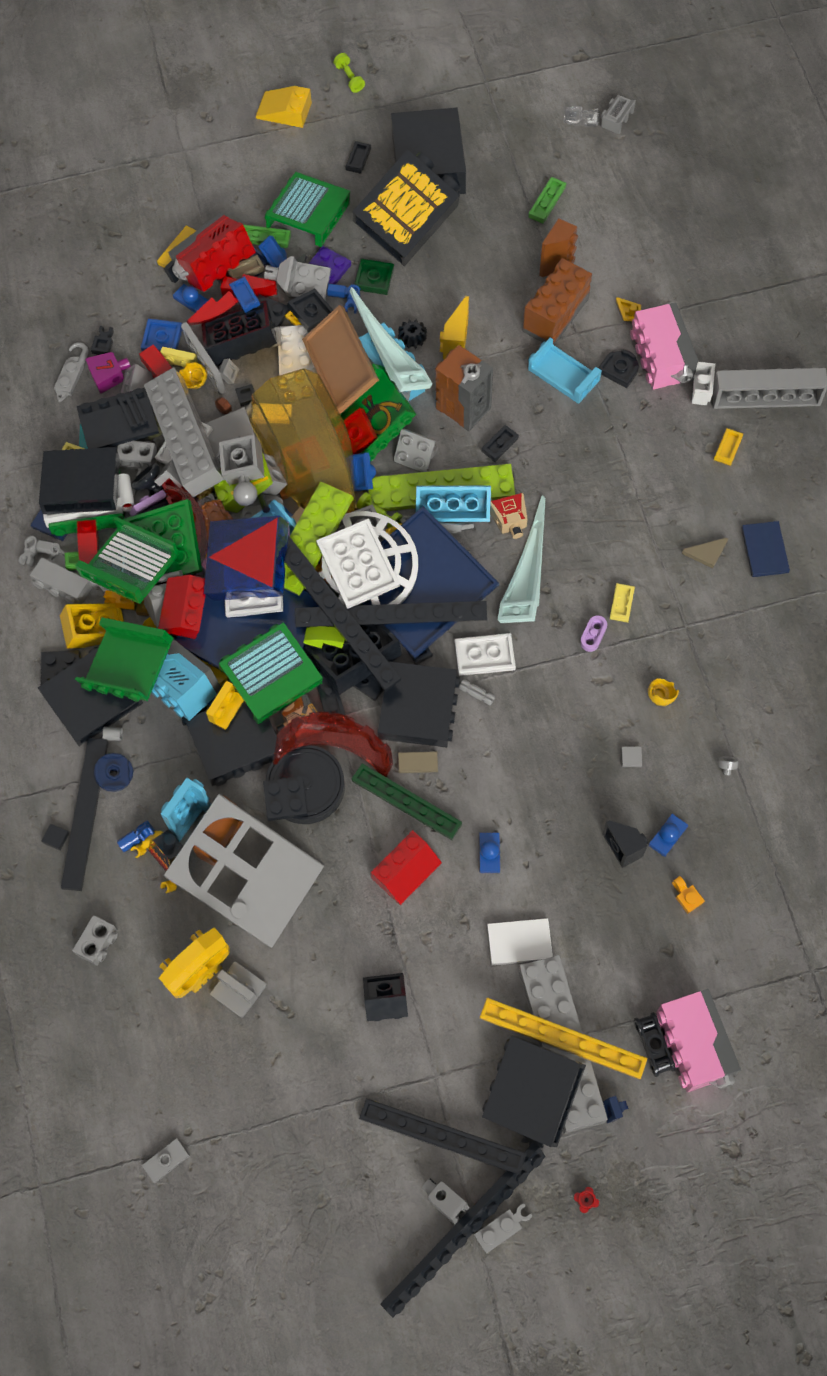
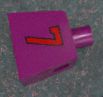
[85,352,131,394]

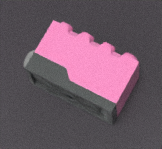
[630,302,698,390]
[656,989,741,1093]

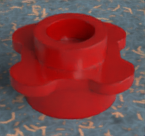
[574,1187,599,1213]

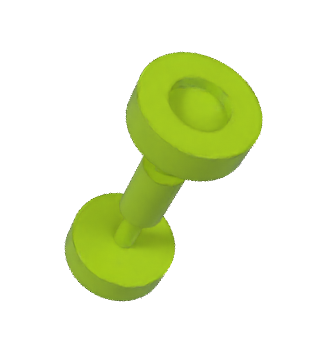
[333,53,365,93]
[357,492,403,528]

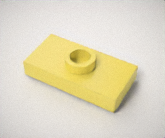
[610,583,635,623]

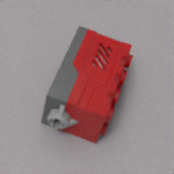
[168,213,256,292]

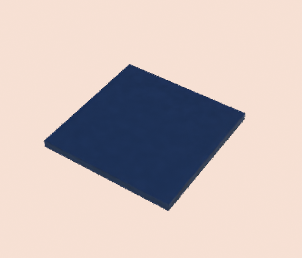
[362,506,499,659]
[174,570,319,691]

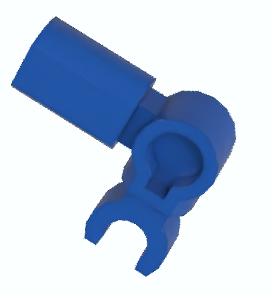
[327,284,360,314]
[117,820,155,852]

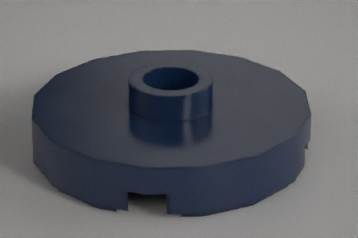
[94,753,134,792]

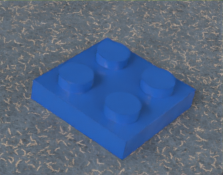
[141,319,182,352]

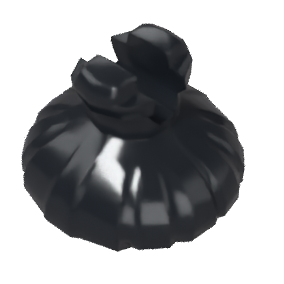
[131,463,164,495]

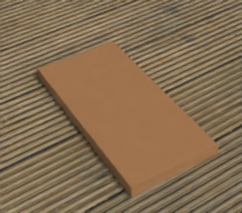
[302,305,379,415]

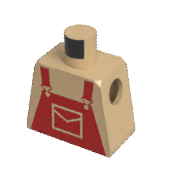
[490,493,527,539]

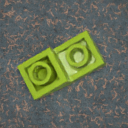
[303,626,345,648]

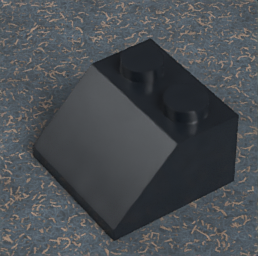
[602,820,648,868]
[363,973,408,1021]

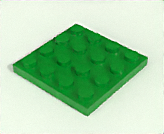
[124,499,202,585]

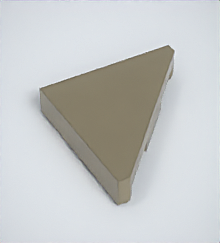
[682,538,728,568]

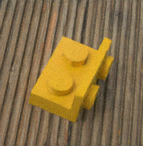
[206,681,244,729]

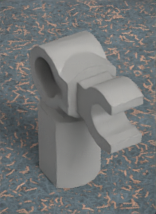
[18,536,60,567]

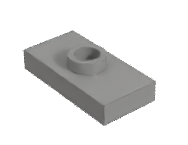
[142,1138,190,1183]

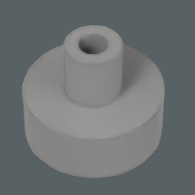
[718,756,738,775]

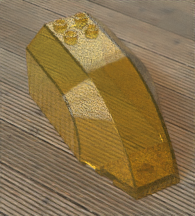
[250,368,357,514]

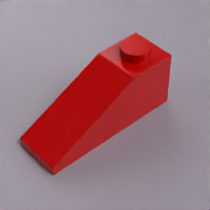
[77,520,99,564]

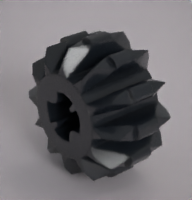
[398,319,427,349]

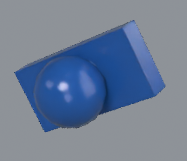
[258,235,287,267]
[229,276,260,313]
[173,284,208,313]
[351,453,376,491]
[648,814,688,857]
[479,833,500,873]

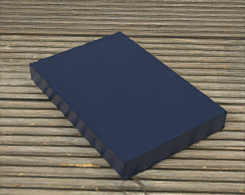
[741,521,790,577]

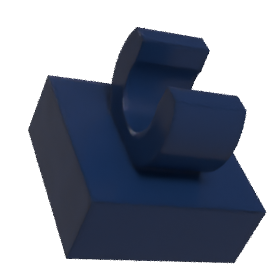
[602,1096,629,1123]

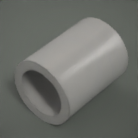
[103,727,123,741]

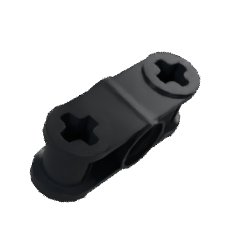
[634,1012,676,1077]

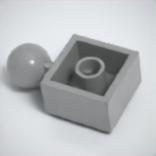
[219,434,265,506]

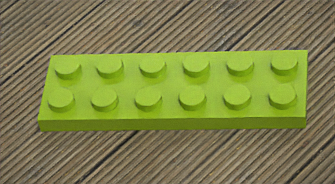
[281,481,354,596]

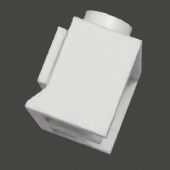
[692,362,715,405]

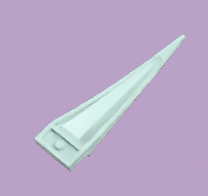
[349,287,432,392]
[497,495,545,623]

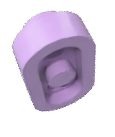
[580,616,607,652]

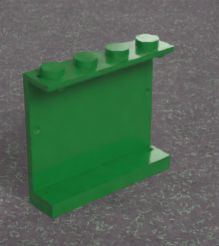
[75,617,174,702]

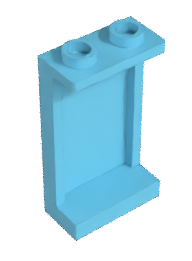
[528,337,602,404]

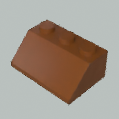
[539,219,578,277]
[193,795,243,866]

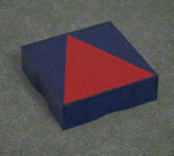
[204,516,289,601]

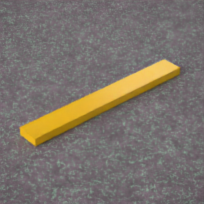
[480,998,647,1080]

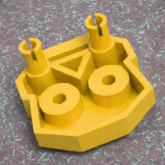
[159,928,230,998]

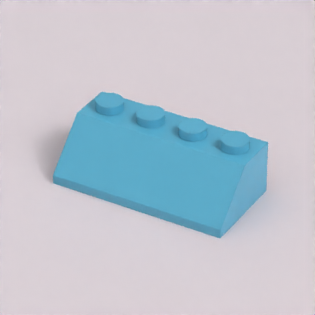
[416,485,491,522]

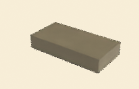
[227,255,265,279]
[398,751,438,773]

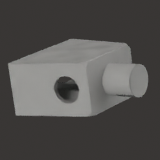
[422,1178,470,1225]

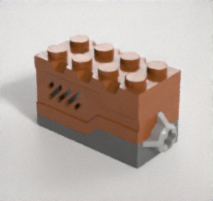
[523,258,592,345]
[435,345,493,431]

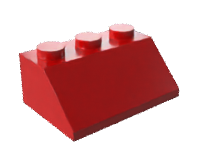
[158,575,208,639]
[371,830,442,906]

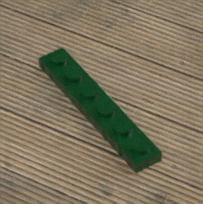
[352,763,462,840]

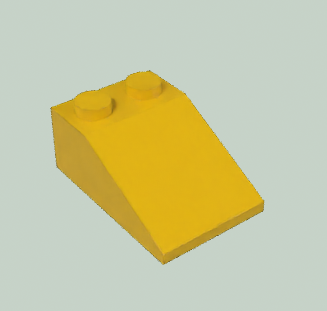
[256,86,312,128]
[440,296,469,360]
[59,603,124,648]

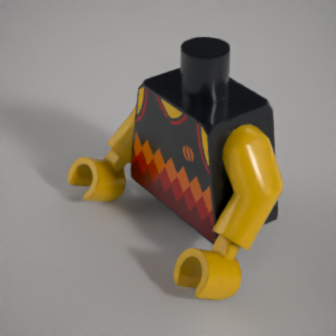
[131,830,183,893]

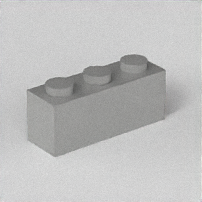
[30,557,93,604]

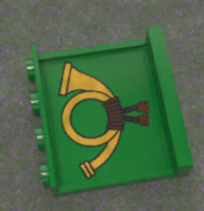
[326,363,416,462]

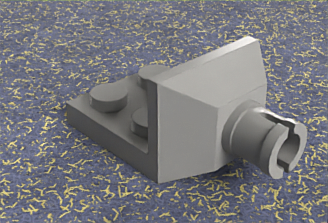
[264,256,332,301]

